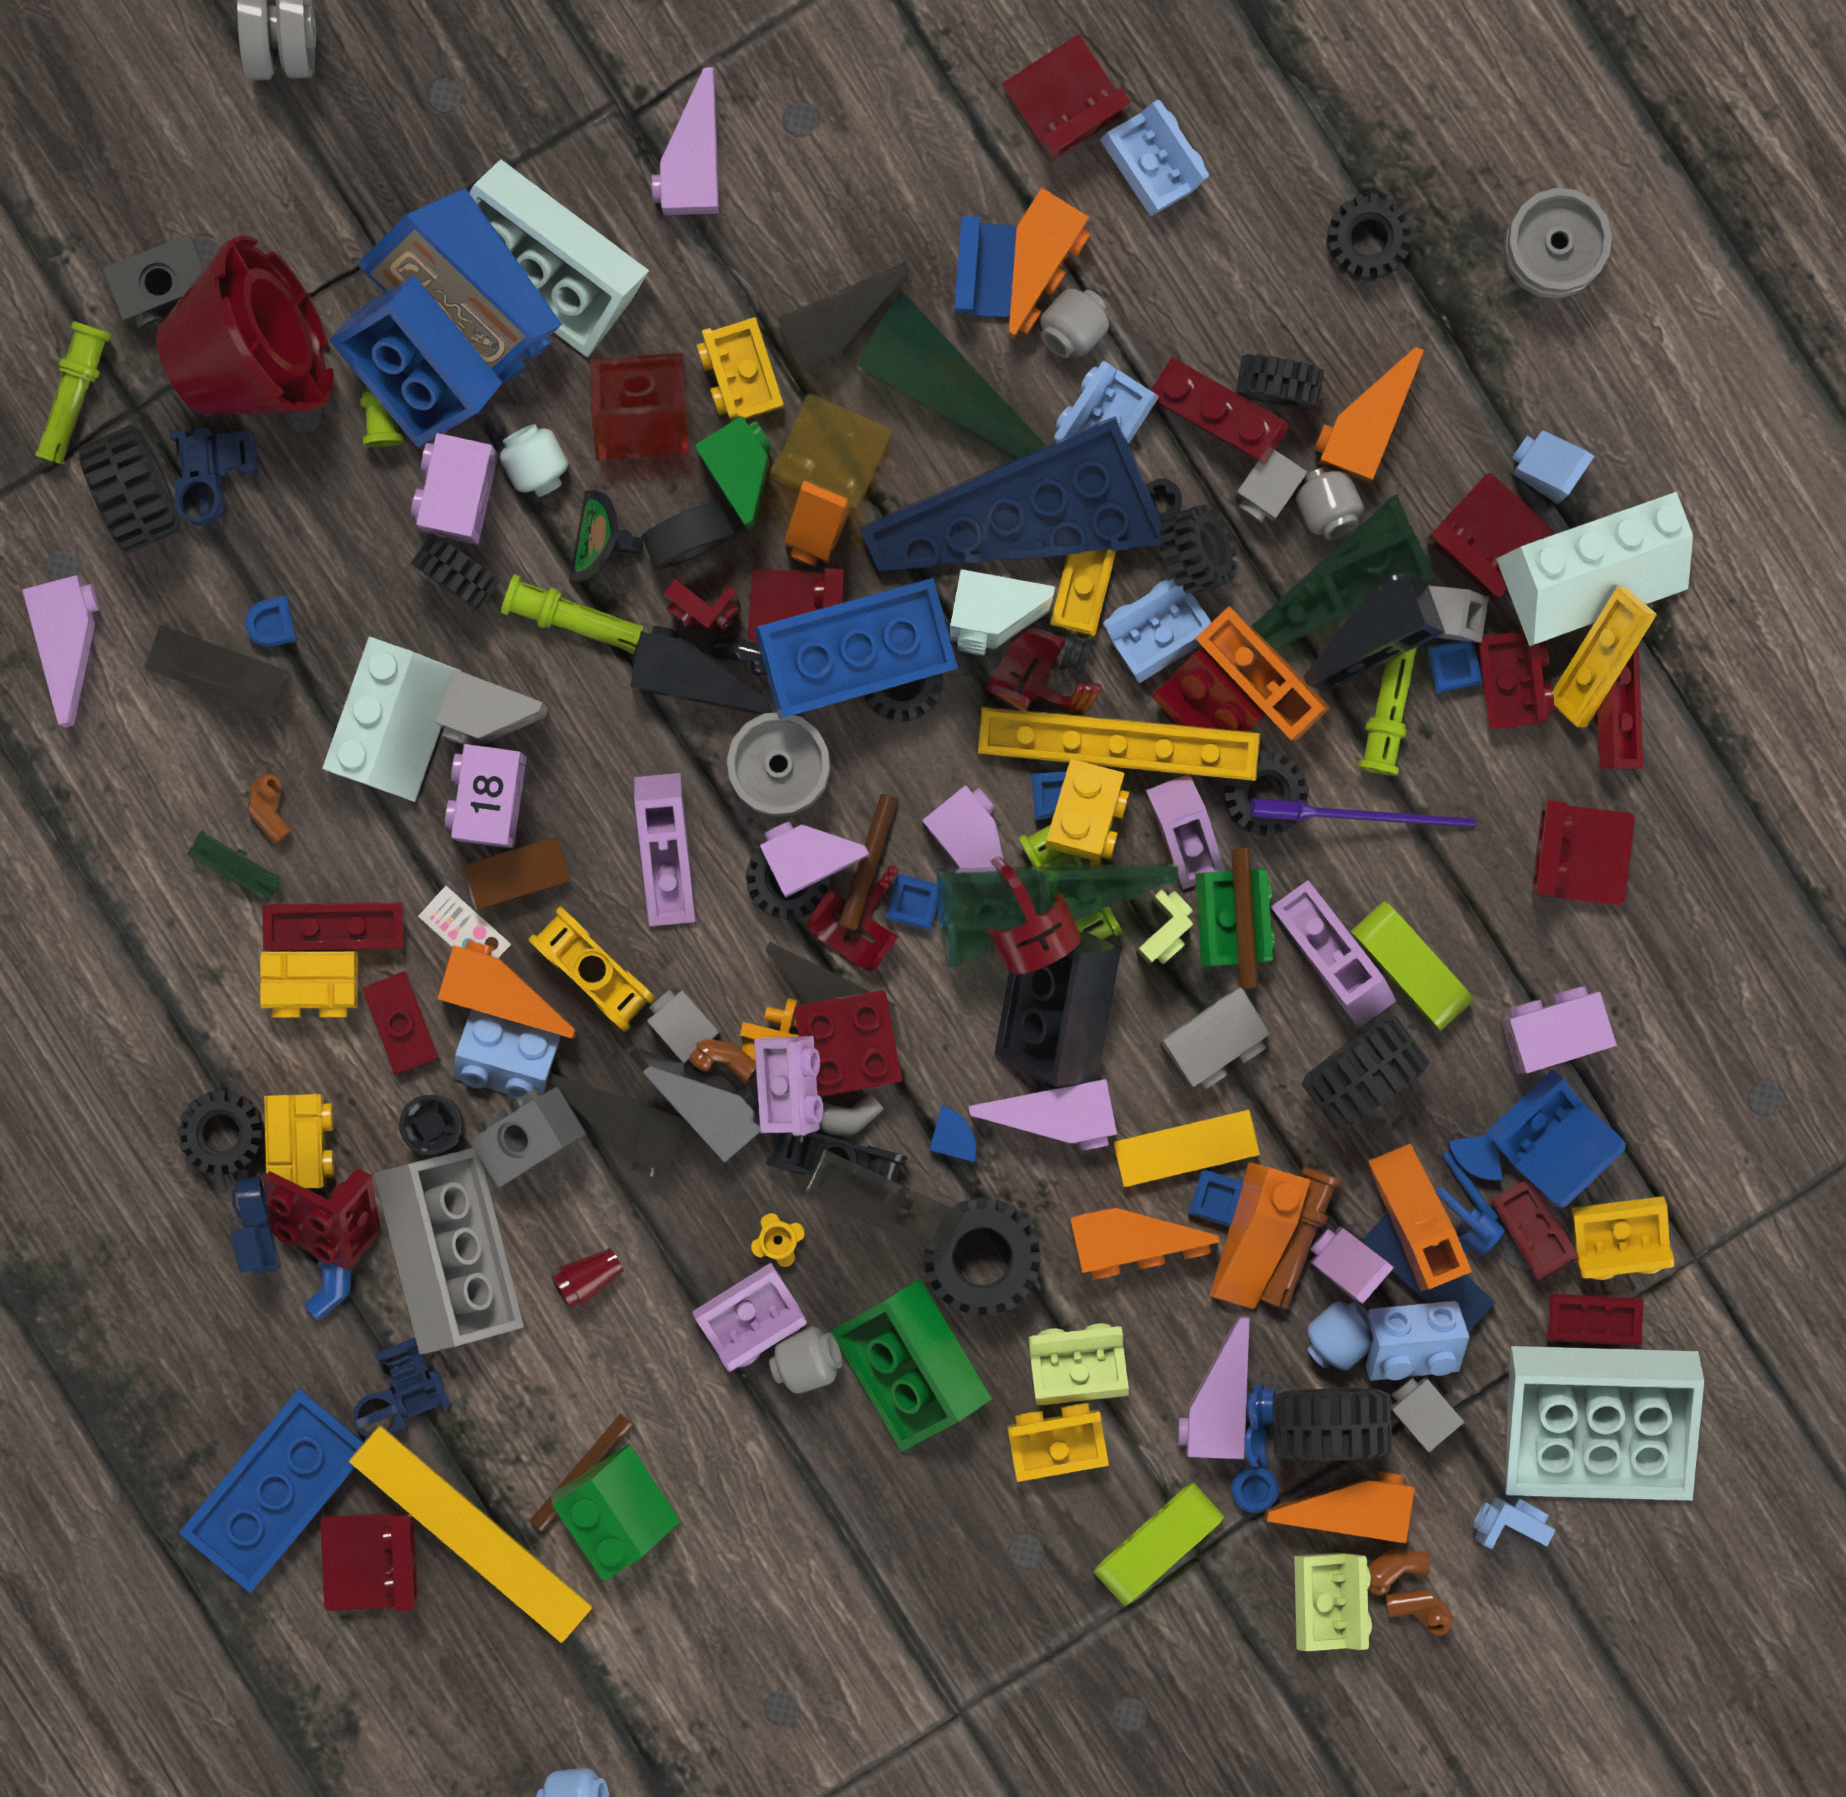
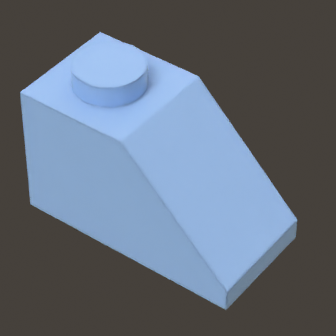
[1512,430,1594,505]

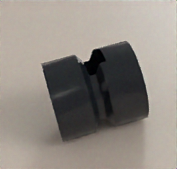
[399,1095,465,1155]

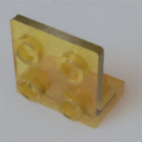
[770,394,891,515]

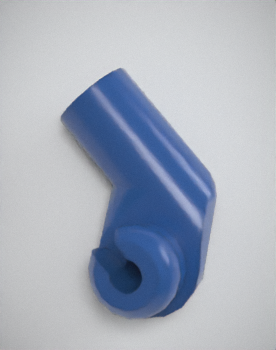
[304,1260,351,1321]

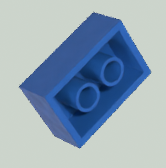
[329,275,502,448]

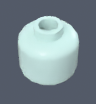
[499,424,569,497]

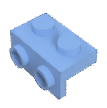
[1100,100,1209,217]
[1053,361,1159,444]
[1103,578,1212,683]
[452,1009,560,1100]
[1365,1301,1470,1381]
[1472,1497,1555,1549]

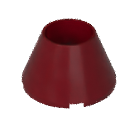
[156,236,334,415]

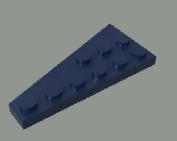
[860,416,1164,571]

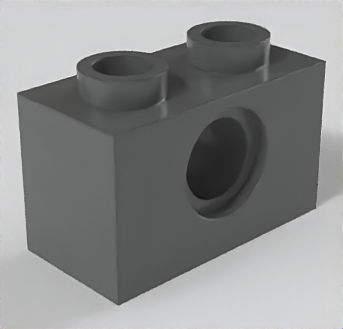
[102,234,205,329]
[469,1086,587,1188]

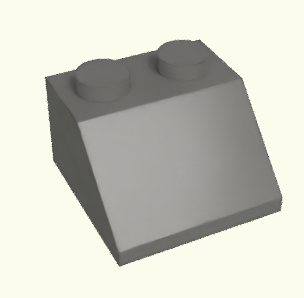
[434,669,549,745]
[1159,987,1270,1090]

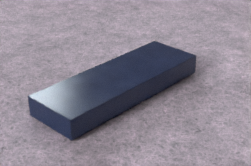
[1361,1211,1496,1333]

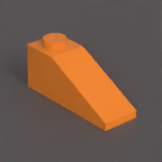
[1314,347,1424,484]
[784,481,849,567]
[1195,606,1331,740]
[438,940,578,1039]
[1210,1162,1310,1309]
[1264,1471,1415,1543]

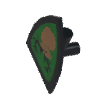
[569,490,643,582]

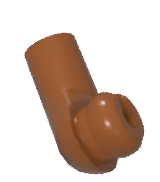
[248,773,292,845]
[689,1038,757,1084]
[1367,1548,1430,1596]
[1385,1589,1452,1636]

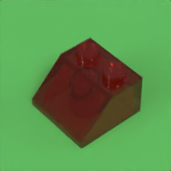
[590,353,689,460]

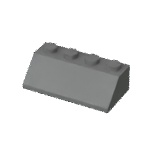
[374,1148,524,1355]

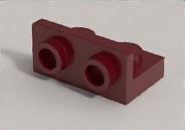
[1152,646,1266,732]

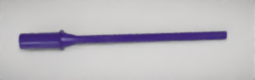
[1249,798,1475,828]

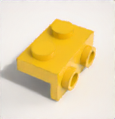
[696,317,784,422]
[1045,759,1130,872]
[1571,1196,1674,1280]
[1007,1403,1109,1482]

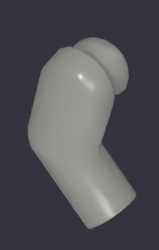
[819,1092,884,1137]

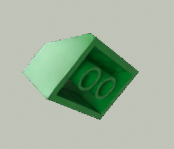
[830,1279,992,1452]

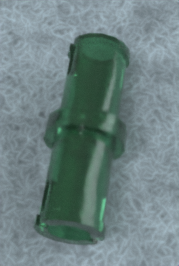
[187,830,283,903]

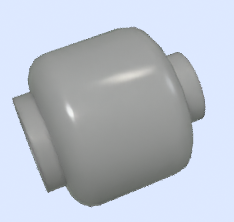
[1040,289,1109,358]
[1296,467,1364,540]
[769,1326,842,1394]

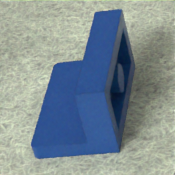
[954,216,1016,318]

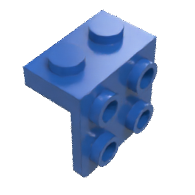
[1485,1069,1626,1208]

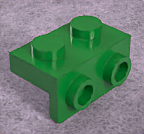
[1195,869,1275,967]

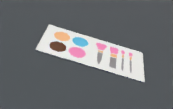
[418,886,511,958]

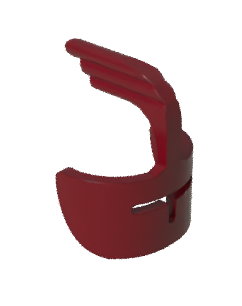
[985,628,1101,715]
[986,856,1081,975]
[807,866,899,971]

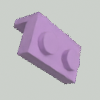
[754,1036,823,1136]
[692,1263,807,1372]

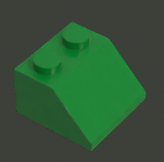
[694,416,772,534]
[551,1443,681,1582]

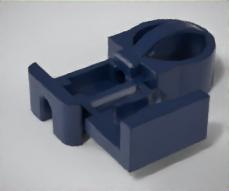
[170,427,259,526]
[231,1175,281,1275]
[353,1337,451,1438]

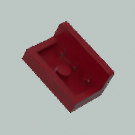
[663,579,741,635]
[1477,632,1554,730]

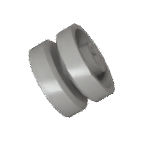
[237,0,316,81]
[1503,188,1612,299]
[727,712,831,817]

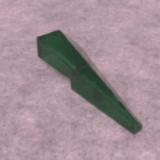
[857,292,1046,459]
[1251,494,1437,650]
[937,864,1178,967]

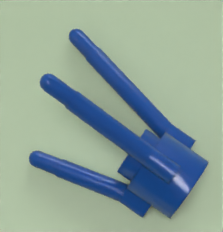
[1436,1151,1505,1256]

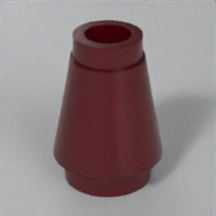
[551,1248,624,1309]

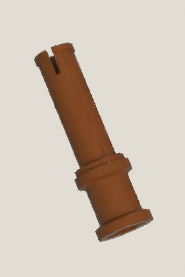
[1260,1166,1342,1309]

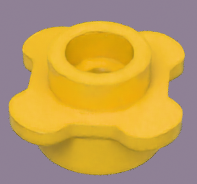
[751,1213,805,1267]

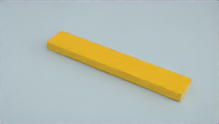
[978,706,1260,781]
[349,1425,592,1643]

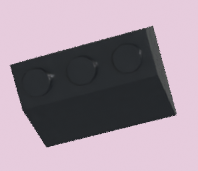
[994,922,1121,1086]

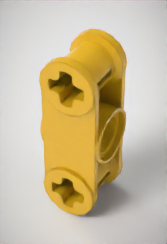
[528,906,657,1032]

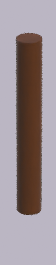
[838,794,898,932]
[1231,848,1258,989]
[530,1413,634,1532]

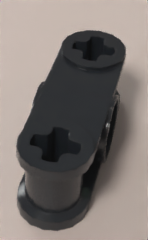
[766,1130,908,1202]

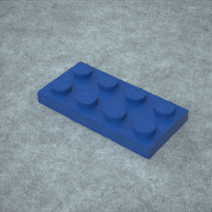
[754,578,958,718]
[179,1388,365,1593]

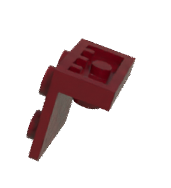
[1003,35,1131,162]
[1426,473,1556,602]
[748,568,845,662]
[1531,800,1635,906]
[794,990,903,1097]
[263,1168,381,1271]
[320,1512,419,1611]

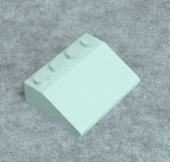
[1505,1346,1704,1501]

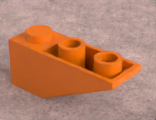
[1008,188,1091,341]
[1367,1143,1472,1291]
[1069,1207,1220,1280]

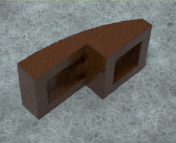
[461,837,571,911]

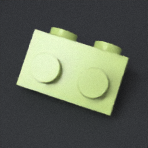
[1136,889,1193,964]
[1029,1323,1129,1406]
[1294,1553,1372,1651]

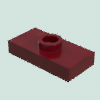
[362,971,440,1075]
[1491,1179,1579,1282]
[1546,1293,1644,1346]

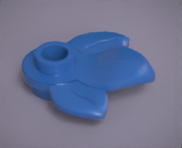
[1244,1384,1276,1467]

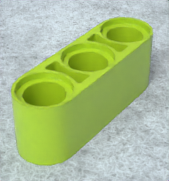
[1349,901,1475,1031]
[1093,1481,1225,1607]

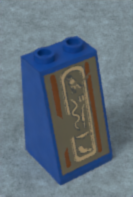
[357,188,562,383]

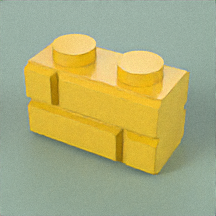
[260,952,359,1018]
[264,1094,335,1188]

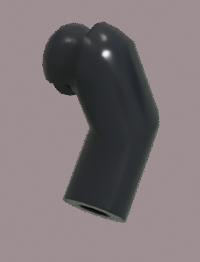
[711,637,767,676]

